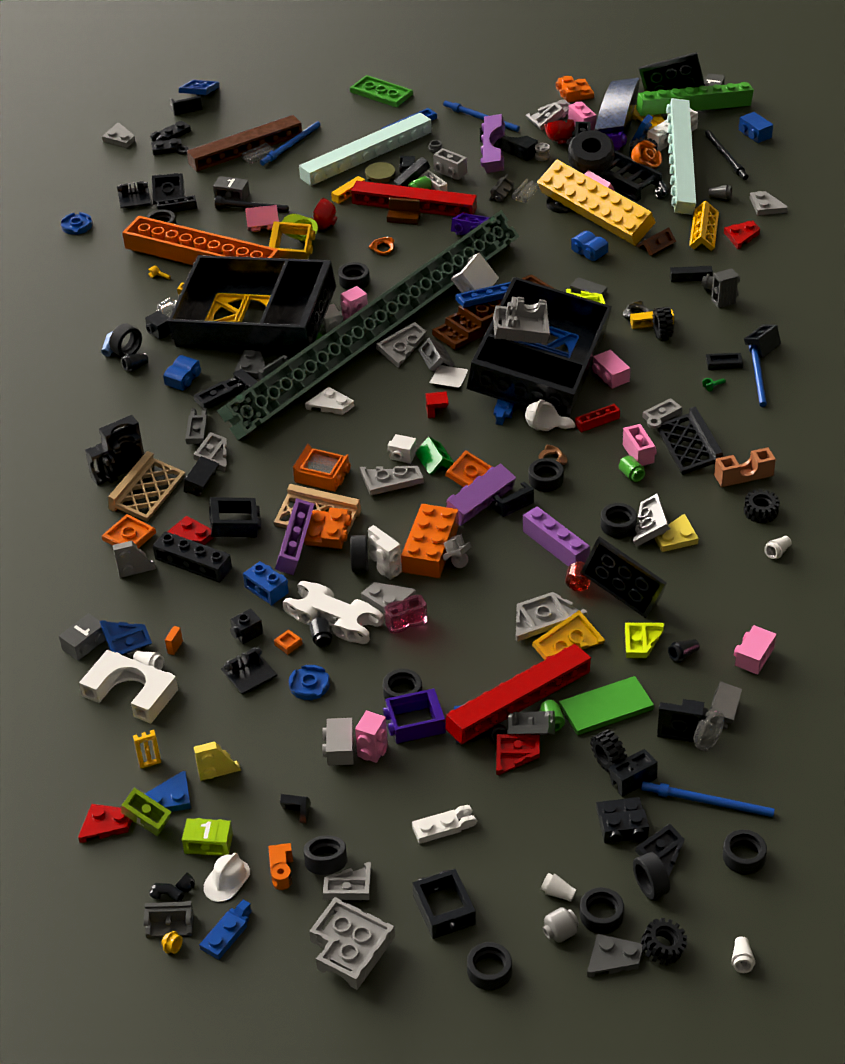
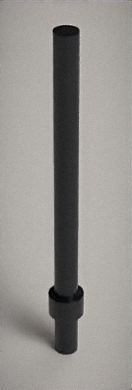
[705,130,749,180]

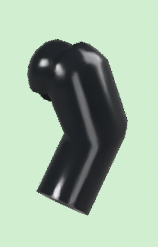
[655,181,669,198]
[149,883,185,902]

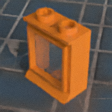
[293,444,351,492]

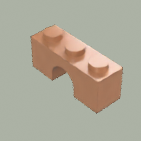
[714,447,776,487]

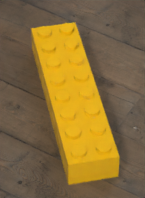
[537,160,656,246]

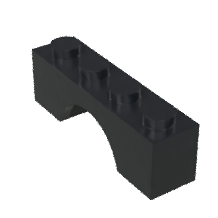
[480,127,538,161]

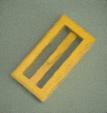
[133,730,161,769]

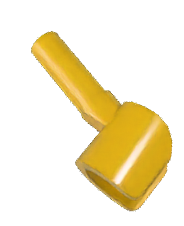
[148,266,171,279]

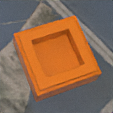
[165,626,183,655]
[274,629,303,655]

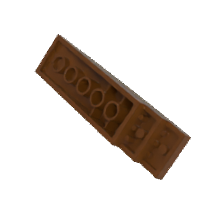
[432,274,554,350]

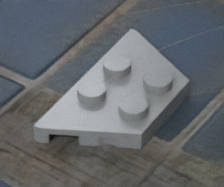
[516,592,587,642]

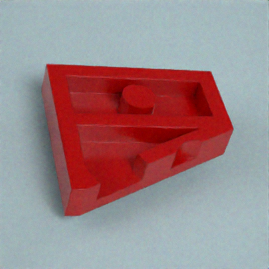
[496,734,540,775]

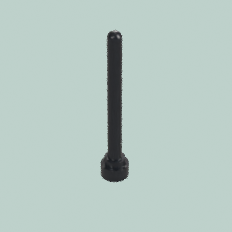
[215,196,289,211]

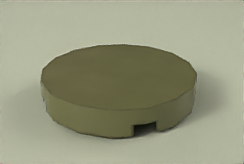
[365,162,396,183]

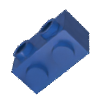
[243,561,289,606]

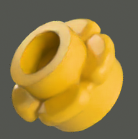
[161,931,183,954]

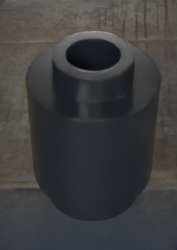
[309,617,332,648]

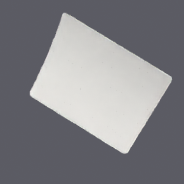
[429,365,468,388]

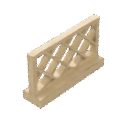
[108,451,185,522]
[274,484,361,542]

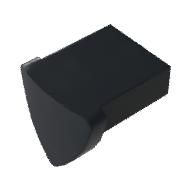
[280,794,311,824]

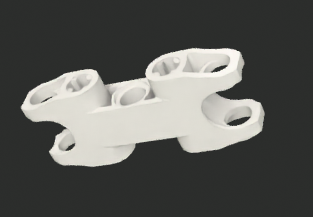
[283,581,384,644]

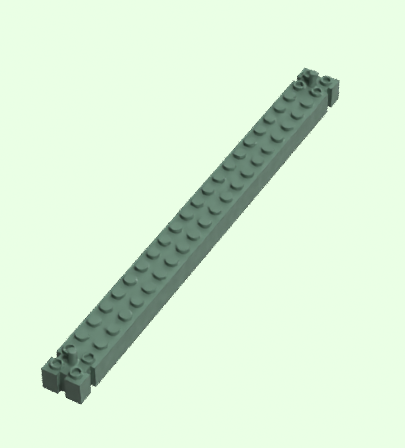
[217,210,520,440]

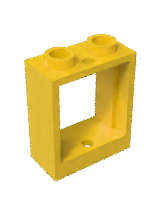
[269,221,315,259]

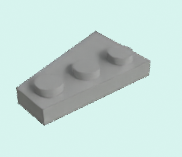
[360,466,424,496]
[633,494,670,547]

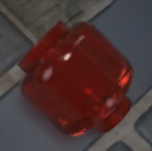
[565,561,591,591]

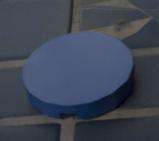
[61,212,93,235]
[289,665,330,700]

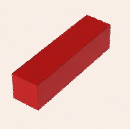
[575,403,620,432]

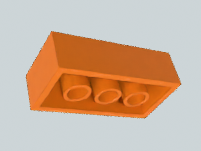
[401,504,459,578]

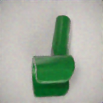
[702,378,726,392]

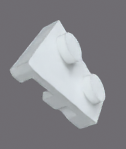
[305,387,355,415]

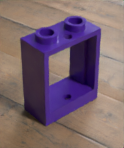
[383,688,446,744]

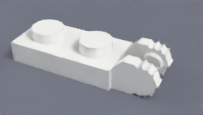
[412,805,477,844]

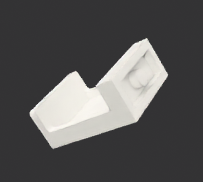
[451,252,499,293]

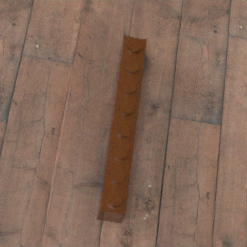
[187,115,302,172]

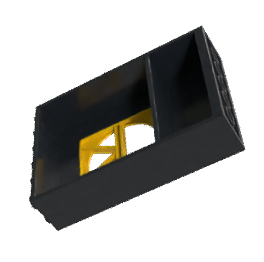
[167,255,336,353]

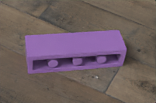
[446,463,516,526]
[275,498,314,575]
[523,506,590,572]

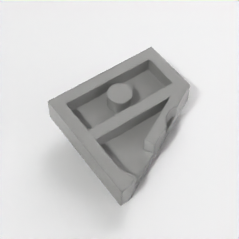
[102,123,135,148]
[193,432,227,472]
[323,862,371,900]

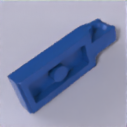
[494,399,516,425]
[199,900,252,960]

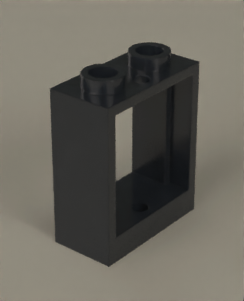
[209,497,261,537]
[412,868,476,939]

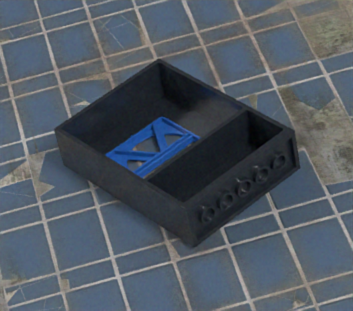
[466,277,612,417]

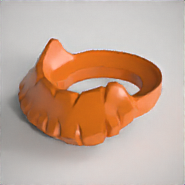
[369,237,394,255]

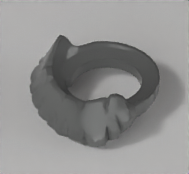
[623,300,649,318]

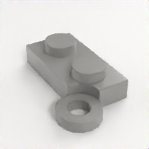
[643,398,682,429]

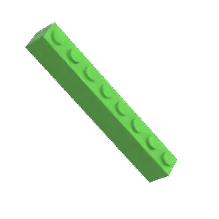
[636,82,754,116]

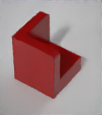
[425,391,449,418]

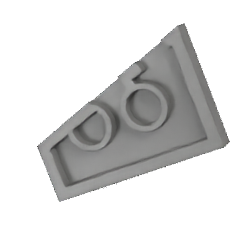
[376,322,426,368]

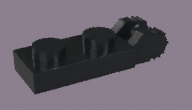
[150,121,191,142]
[194,378,244,408]

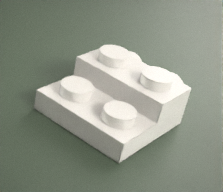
[368,525,402,580]

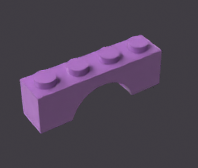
[481,114,505,173]

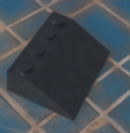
[639,52,705,92]
[580,536,667,618]

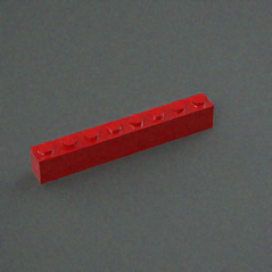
[351,180,477,217]
[445,644,591,744]

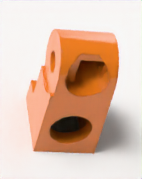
[268,843,293,890]

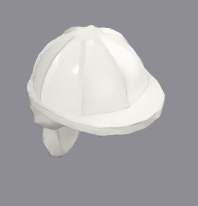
[525,400,575,431]

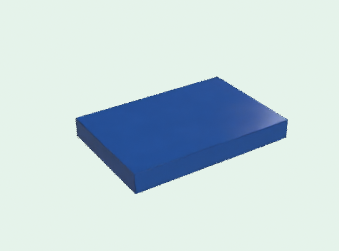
[179,80,219,95]

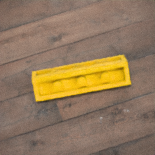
[689,200,719,251]

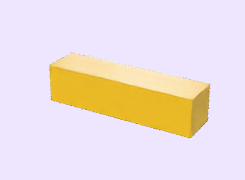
[331,176,365,204]
[630,309,674,329]

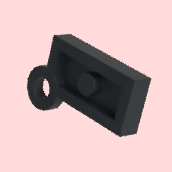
[151,138,189,155]

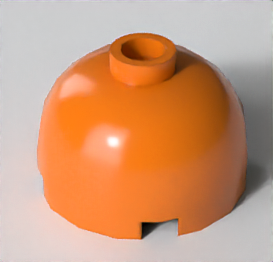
[631,140,662,169]

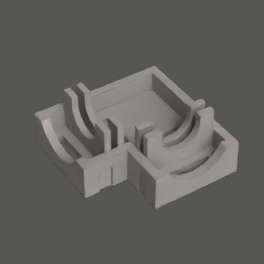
[493,297,550,345]
[309,897,395,990]

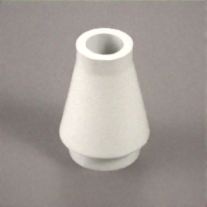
[764,536,792,559]
[133,651,164,670]
[541,873,577,902]
[731,937,755,973]

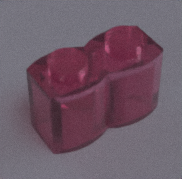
[384,595,428,634]

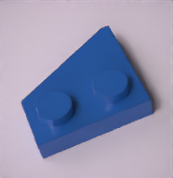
[631,114,653,141]
[100,620,152,655]
[145,771,191,812]

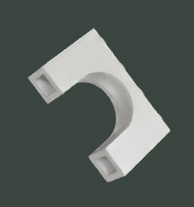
[79,650,178,724]

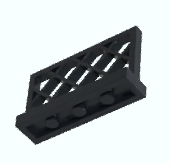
[656,406,723,475]

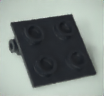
[117,181,151,208]
[221,647,277,694]

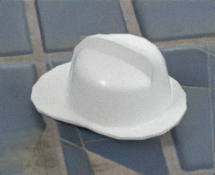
[204,853,250,902]

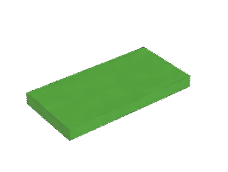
[350,75,413,108]
[559,676,654,735]

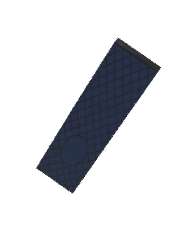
[595,77,640,134]

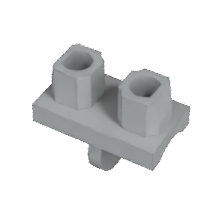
[442,534,471,568]

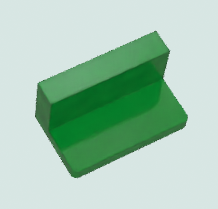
[415,437,454,475]

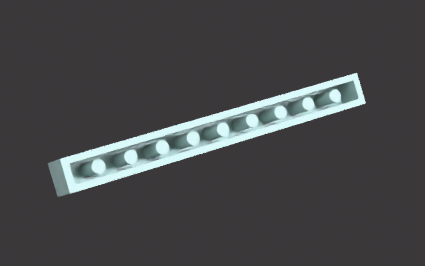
[666,98,696,215]
[299,113,432,186]

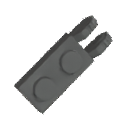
[185,408,207,444]

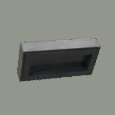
[706,353,743,370]

